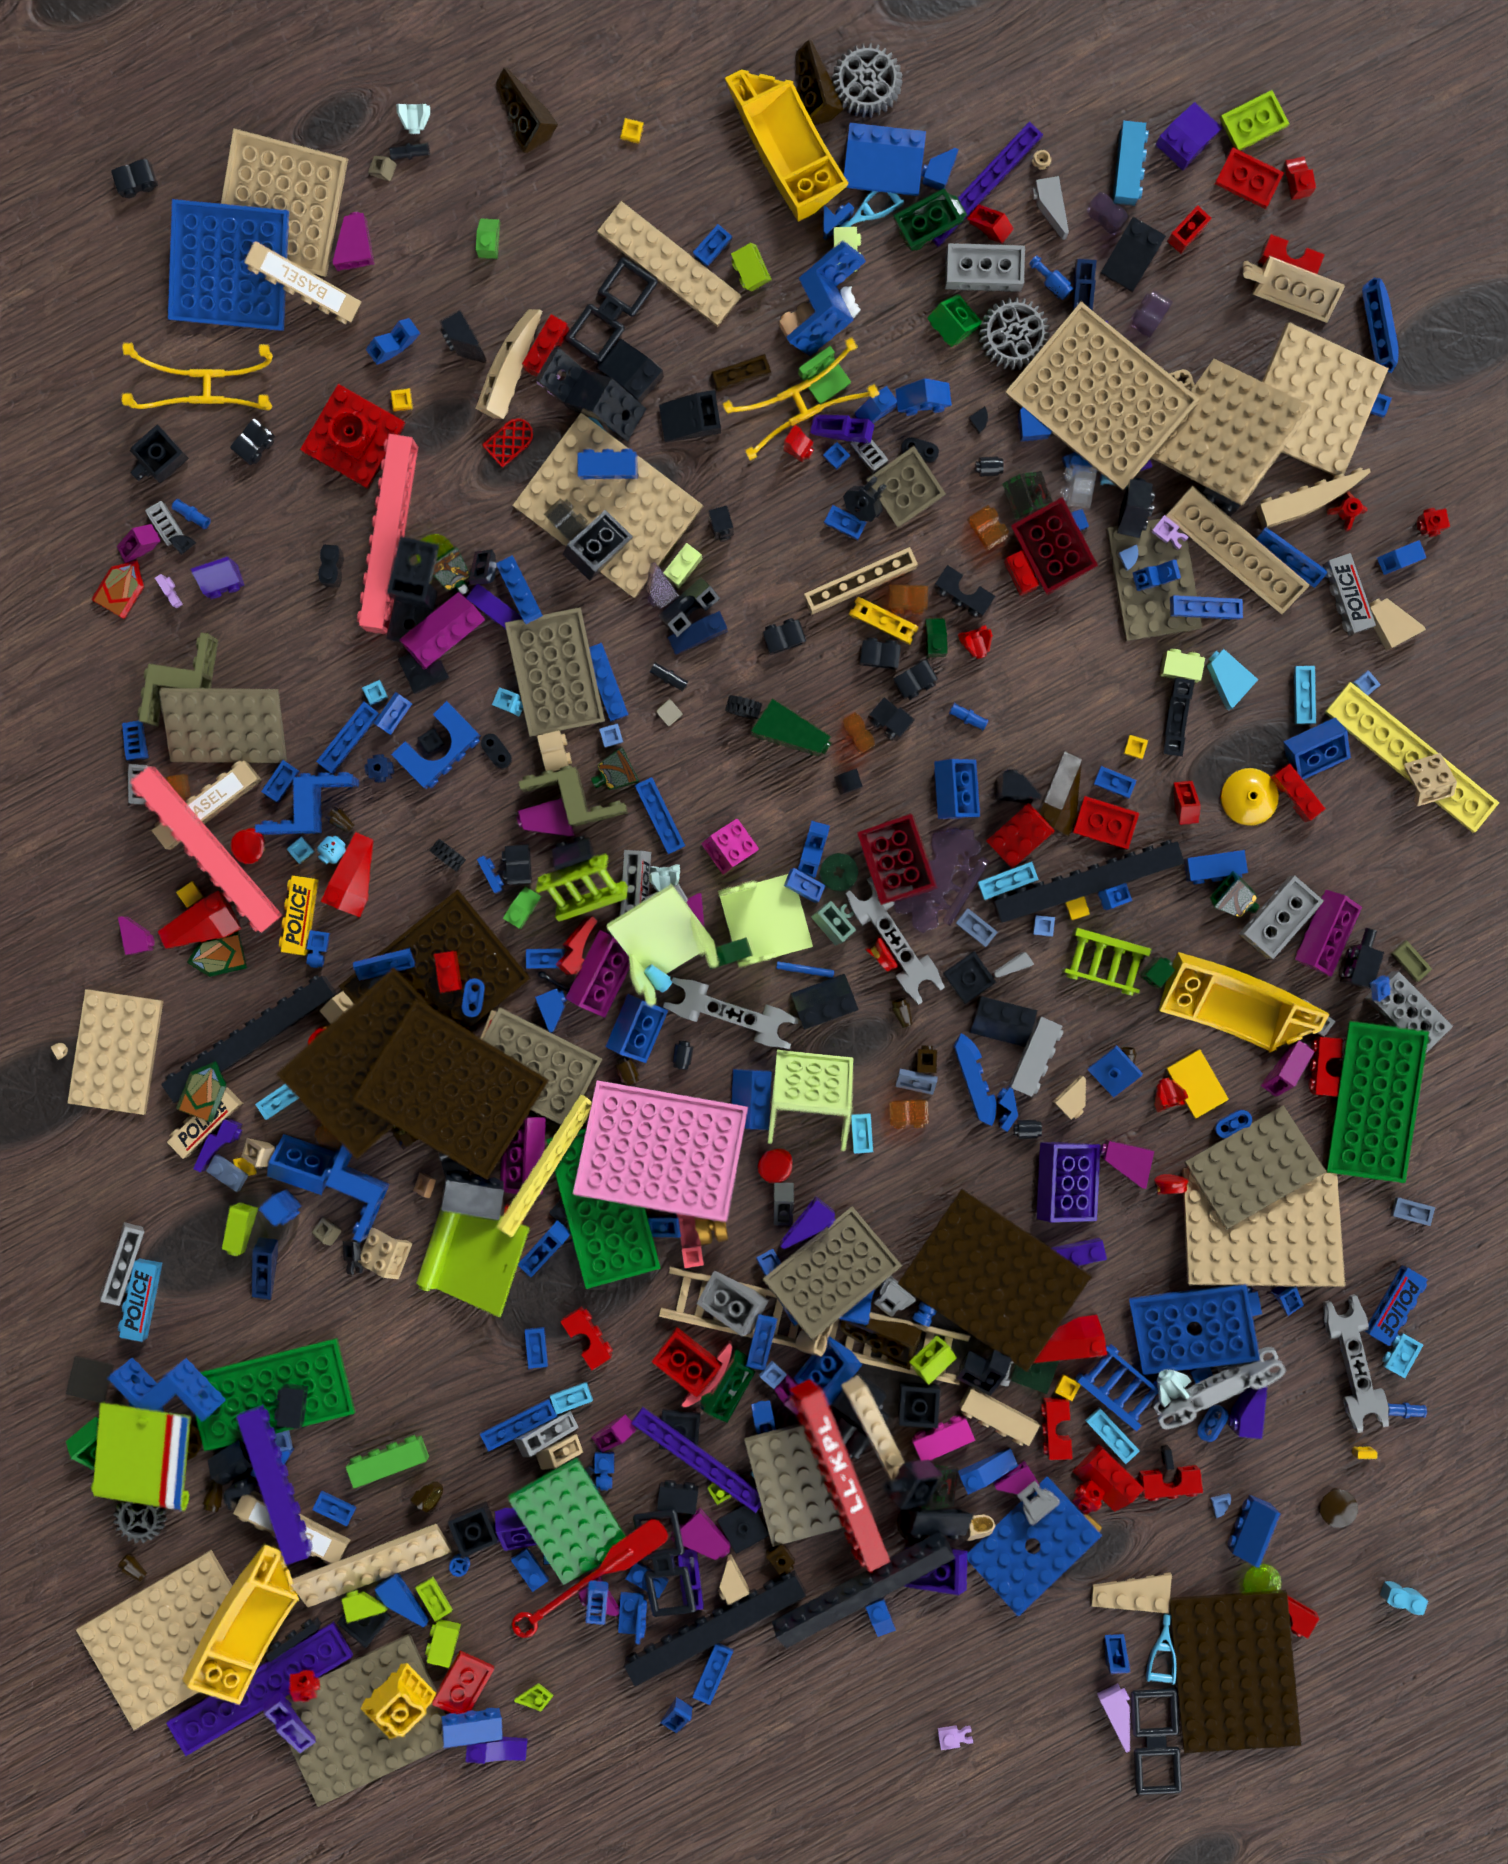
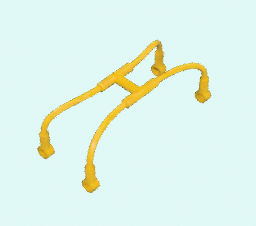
[722,337,879,461]
[122,343,273,411]

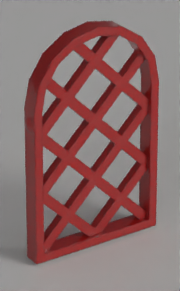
[482,418,533,468]

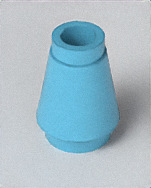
[644,964,672,993]

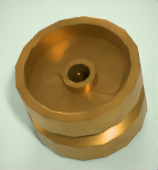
[694,1216,728,1245]

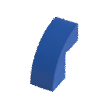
[366,318,421,365]
[798,821,830,878]

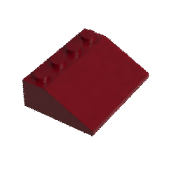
[1011,497,1098,595]
[857,813,938,905]

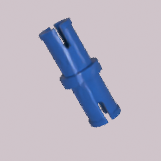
[172,499,211,529]
[949,703,988,731]
[1388,1402,1427,1418]

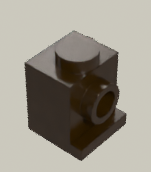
[916,1045,937,1073]
[766,1543,795,1575]

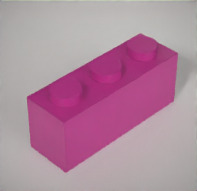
[912,1415,975,1461]

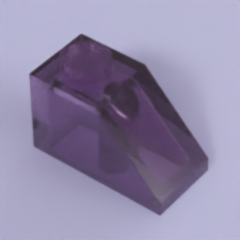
[646,562,679,609]

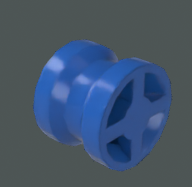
[449,1553,470,1577]

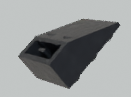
[659,390,721,443]

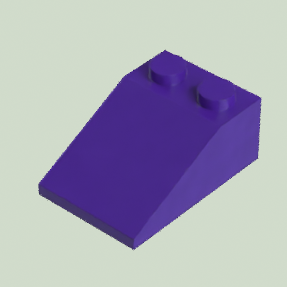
[1155,102,1222,170]
[780,1196,835,1249]
[1228,1386,1267,1439]
[904,1547,968,1595]

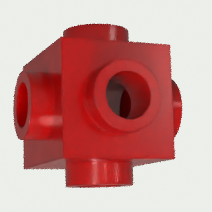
[1417,508,1450,537]
[1072,1479,1105,1515]
[290,1670,320,1702]

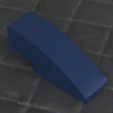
[1072,259,1097,312]

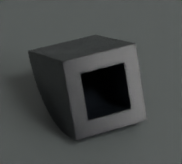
[834,768,863,795]

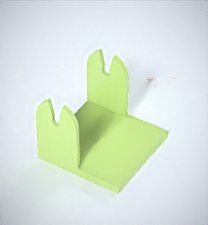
[718,874,813,967]
[607,884,718,1006]
[768,1050,853,1151]

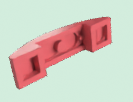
[677,1213,704,1268]
[682,1340,732,1407]

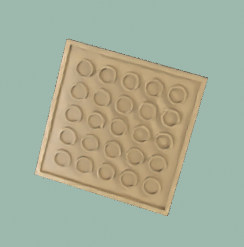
[221,129,348,277]
[1262,323,1389,476]
[1151,359,1311,505]

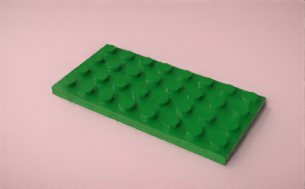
[1326,1021,1429,1183]
[546,1128,661,1289]
[195,1338,355,1451]

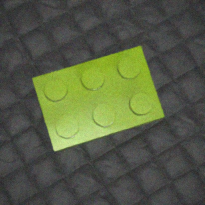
[1220,90,1289,150]

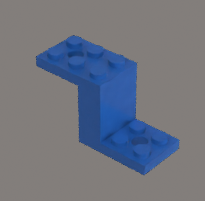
[786,240,866,356]
[255,772,359,835]
[325,1142,390,1242]
[108,1358,226,1422]

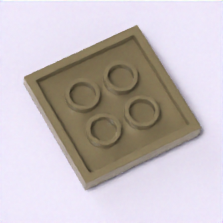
[866,446,946,528]

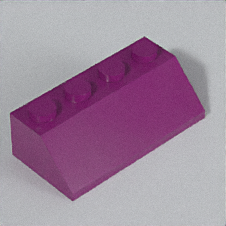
[399,592,485,670]
[1295,890,1362,977]
[565,930,630,1018]
[501,1116,546,1195]

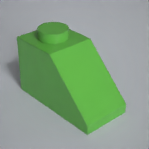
[476,219,500,259]
[503,886,542,929]

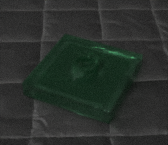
[1011,1360,1060,1394]

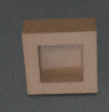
[413,1173,436,1198]

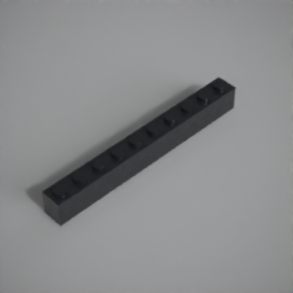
[993,839,1185,923]
[161,975,338,1103]
[772,1531,955,1649]
[624,1570,806,1687]

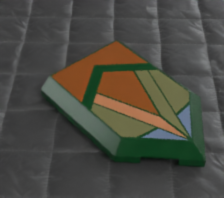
[187,931,247,977]
[176,1061,227,1122]

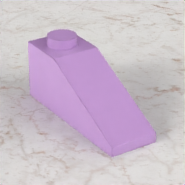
[1097,1683,1130,1753]

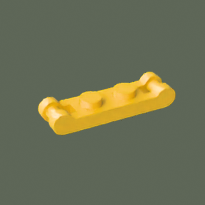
[849,597,919,645]

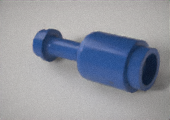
[1029,255,1074,300]

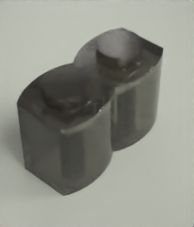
[544,498,588,542]

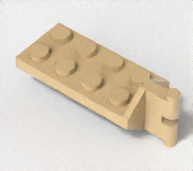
[1242,256,1345,323]

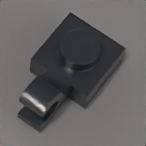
[343,1240,363,1275]

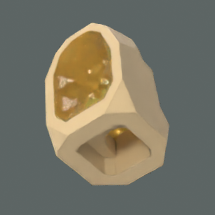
[963,1515,996,1541]

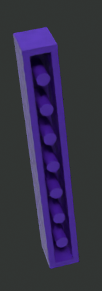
[236,1405,313,1565]

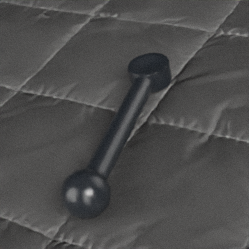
[538,971,570,994]

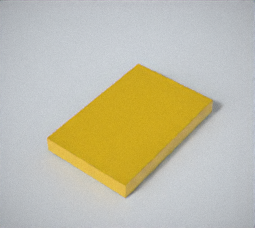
[1166,1049,1229,1118]

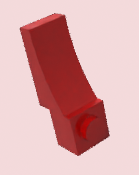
[556,916,598,975]

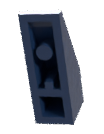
[668,611,728,655]
[252,1237,278,1300]

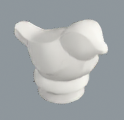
[840,286,861,319]

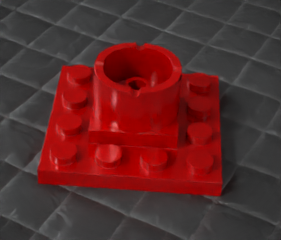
[300,384,406,489]

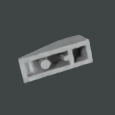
[1031,176,1069,240]
[514,1410,579,1457]

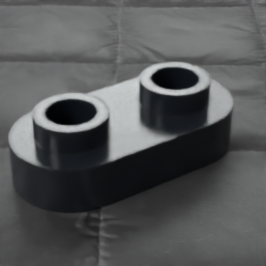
[901,437,939,463]
[481,734,512,769]

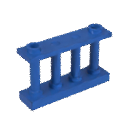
[1075,1344,1159,1431]

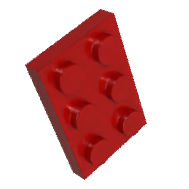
[1215,147,1284,209]
[1072,796,1140,850]
[987,803,1055,869]
[432,1651,494,1714]

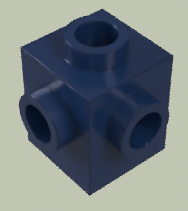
[365,754,394,783]

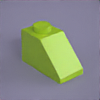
[342,1590,388,1623]

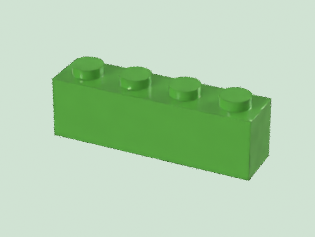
[346,1435,429,1488]

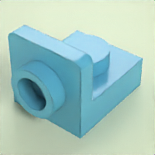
[492,687,523,716]

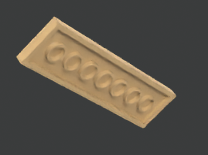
[598,201,741,327]
[1166,486,1309,614]
[291,1524,451,1608]

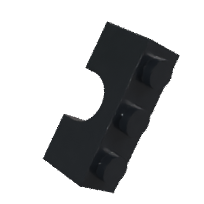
[933,565,995,618]
[658,577,720,637]

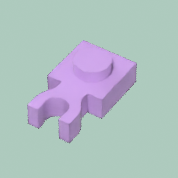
[1151,515,1188,550]
[155,574,183,609]
[938,1725,973,1750]

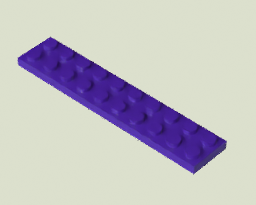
[166,1621,353,1756]

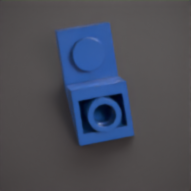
[1377,540,1427,575]
[1132,560,1181,591]
[997,1086,1018,1132]

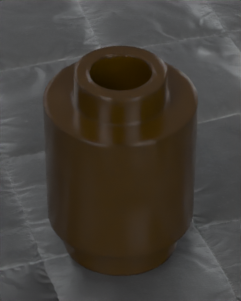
[615,1057,640,1086]

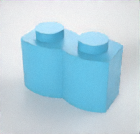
[1380,1581,1428,1615]

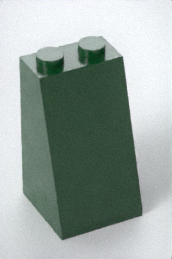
[751,699,831,757]

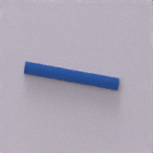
[776,962,834,978]

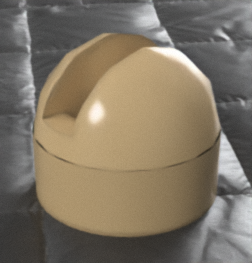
[51,1043,68,1060]

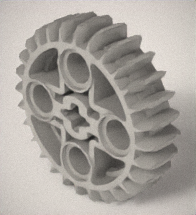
[832,43,902,118]
[979,297,1050,370]

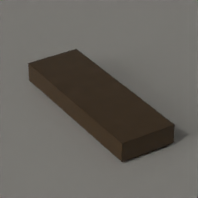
[711,354,771,392]

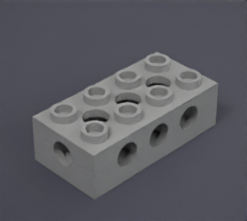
[945,243,1025,292]
[1239,876,1324,959]
[1365,971,1453,1053]

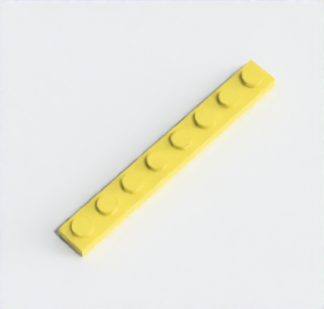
[497,1095,592,1237]

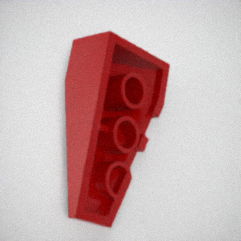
[321,832,374,917]
[1034,1315,1107,1363]

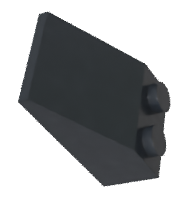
[1100,216,1166,292]
[596,339,664,403]
[562,510,633,581]
[552,836,595,871]

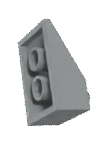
[697,1271,769,1336]

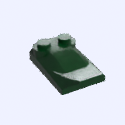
[893,188,967,251]
[700,1349,756,1423]

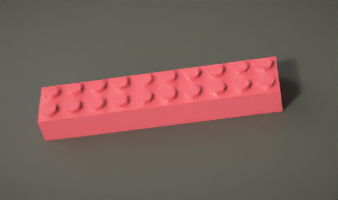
[357,434,418,634]
[131,767,283,932]

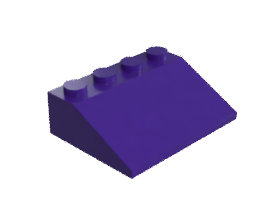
[1037,1142,1101,1222]

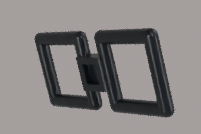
[565,257,658,363]
[633,1509,696,1617]
[1131,1688,1182,1795]

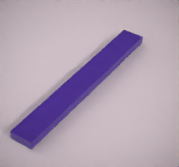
[931,122,1043,247]
[631,1406,761,1513]

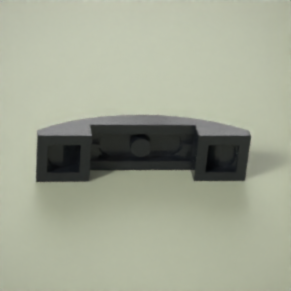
[1163,678,1195,757]

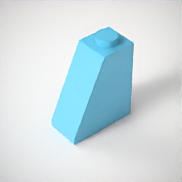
[1207,649,1258,711]

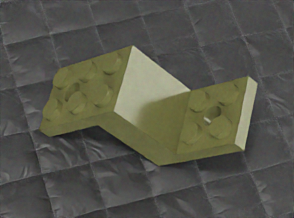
[138,633,218,727]
[519,765,628,827]

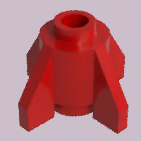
[1327,491,1367,531]
[958,625,993,659]
[1155,1078,1189,1112]

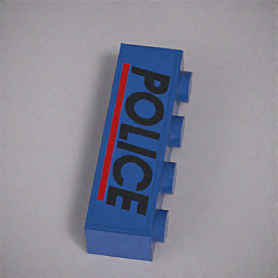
[1364,1265,1428,1346]

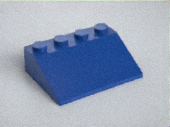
[844,123,926,196]

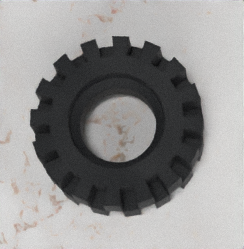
[725,695,762,719]
[429,839,466,872]

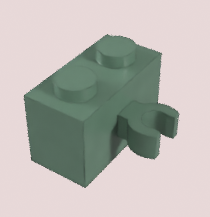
[811,901,856,946]

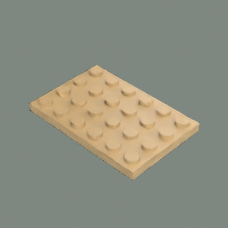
[68,989,163,1115]

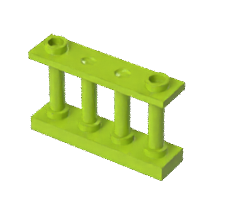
[536,854,628,922]
[1062,928,1151,996]

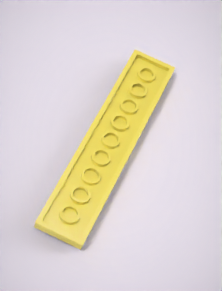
[1325,682,1499,833]

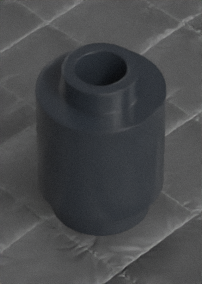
[975,456,1004,477]
[672,1040,694,1069]
[1013,1119,1042,1139]

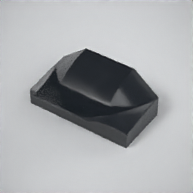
[467,549,497,585]

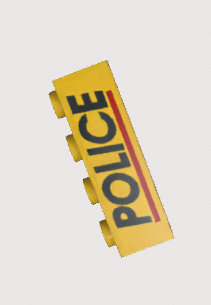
[279,876,319,955]

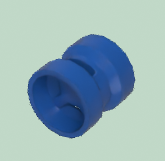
[913,1301,937,1327]

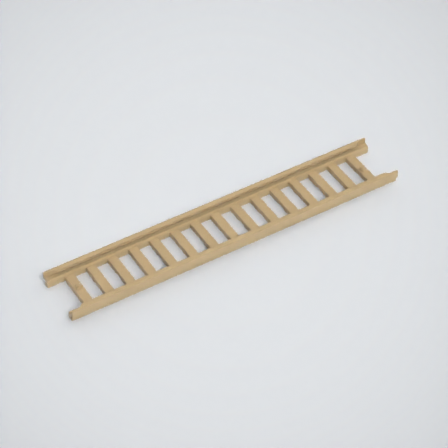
[659,1267,970,1385]

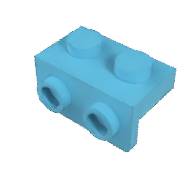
[1382,1332,1423,1378]

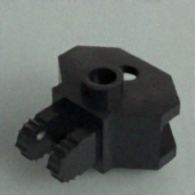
[843,476,887,522]

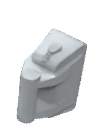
[874,1276,915,1317]
[1017,1481,1060,1525]

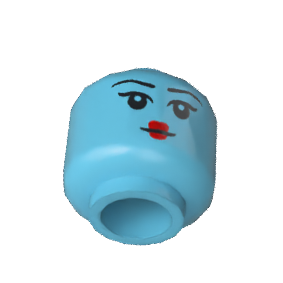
[317,835,346,864]

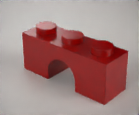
[1258,234,1325,274]
[522,314,569,377]
[1270,764,1326,822]
[1308,1036,1343,1096]
[561,1306,613,1370]
[1041,1397,1073,1460]
[1139,1465,1203,1501]

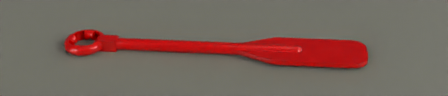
[512,1519,668,1638]

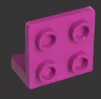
[701,819,759,875]

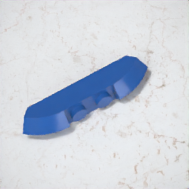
[1362,278,1398,373]
[953,1033,996,1126]

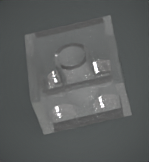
[1061,463,1097,508]

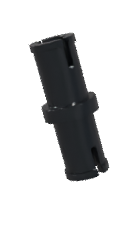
[390,143,430,160]
[649,662,688,692]

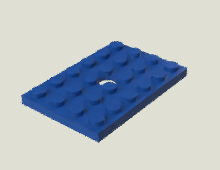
[1129,1284,1260,1375]
[967,1476,1102,1617]

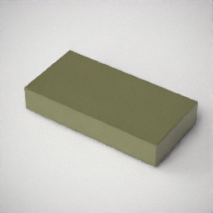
[1391,941,1432,982]

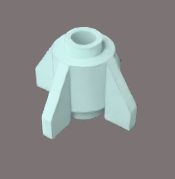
[396,104,430,134]
[649,864,680,892]
[1157,1369,1191,1407]

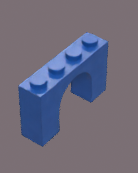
[391,701,481,789]

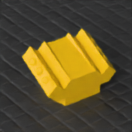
[360,1663,436,1739]

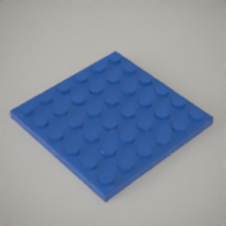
[168,199,289,331]

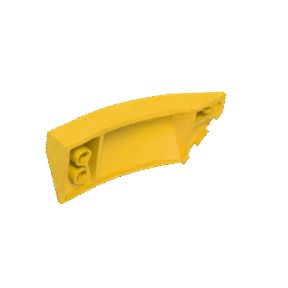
[725,69,848,222]
[1159,952,1329,1053]
[182,1544,299,1704]

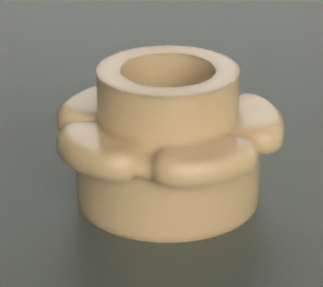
[1032,150,1051,170]

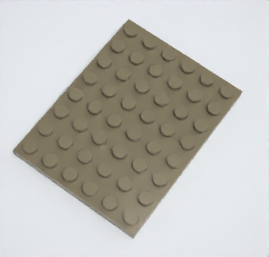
[285,1633,448,1807]

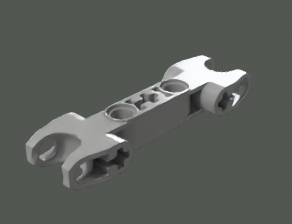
[845,877,945,1005]
[663,977,799,1049]
[1323,1294,1389,1433]
[1152,1347,1286,1429]

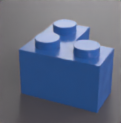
[895,378,952,416]

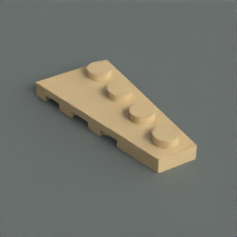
[1091,1573,1172,1613]

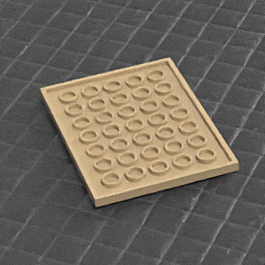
[1005,302,1200,491]
[513,413,704,598]
[1182,1168,1345,1287]
[76,1550,269,1730]

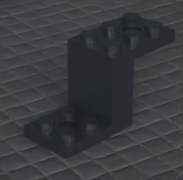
[535,346,646,442]
[386,536,439,643]

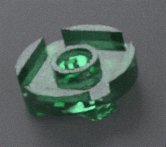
[820,853,858,892]

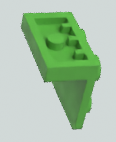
[798,346,851,405]

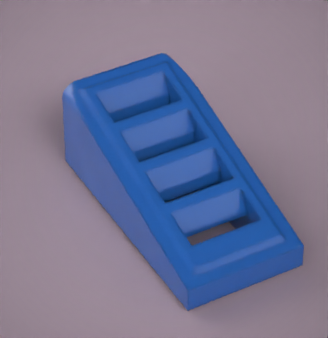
[122,721,149,761]
[585,1581,608,1625]

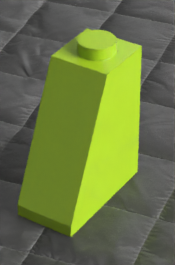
[222,1202,258,1256]

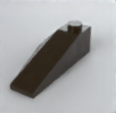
[796,39,843,125]
[496,67,558,153]
[1038,751,1082,837]
[840,1319,922,1370]

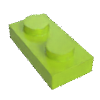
[415,1577,453,1621]

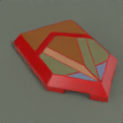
[91,560,144,619]

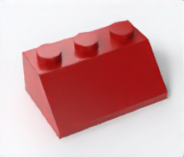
[652,1327,722,1398]
[1073,1444,1145,1512]

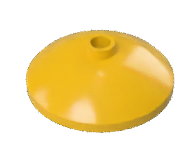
[1221,768,1279,826]

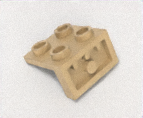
[1404,753,1457,807]
[358,1228,413,1279]

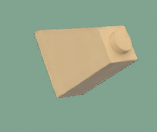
[1369,598,1426,651]

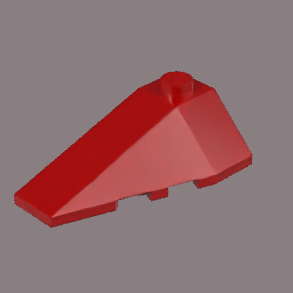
[158,891,242,949]

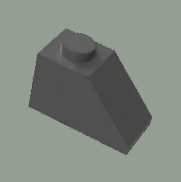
[774,1182,794,1225]

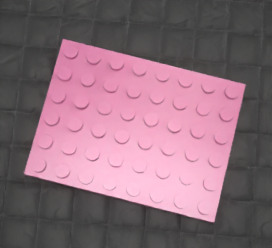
[573,1081,748,1222]

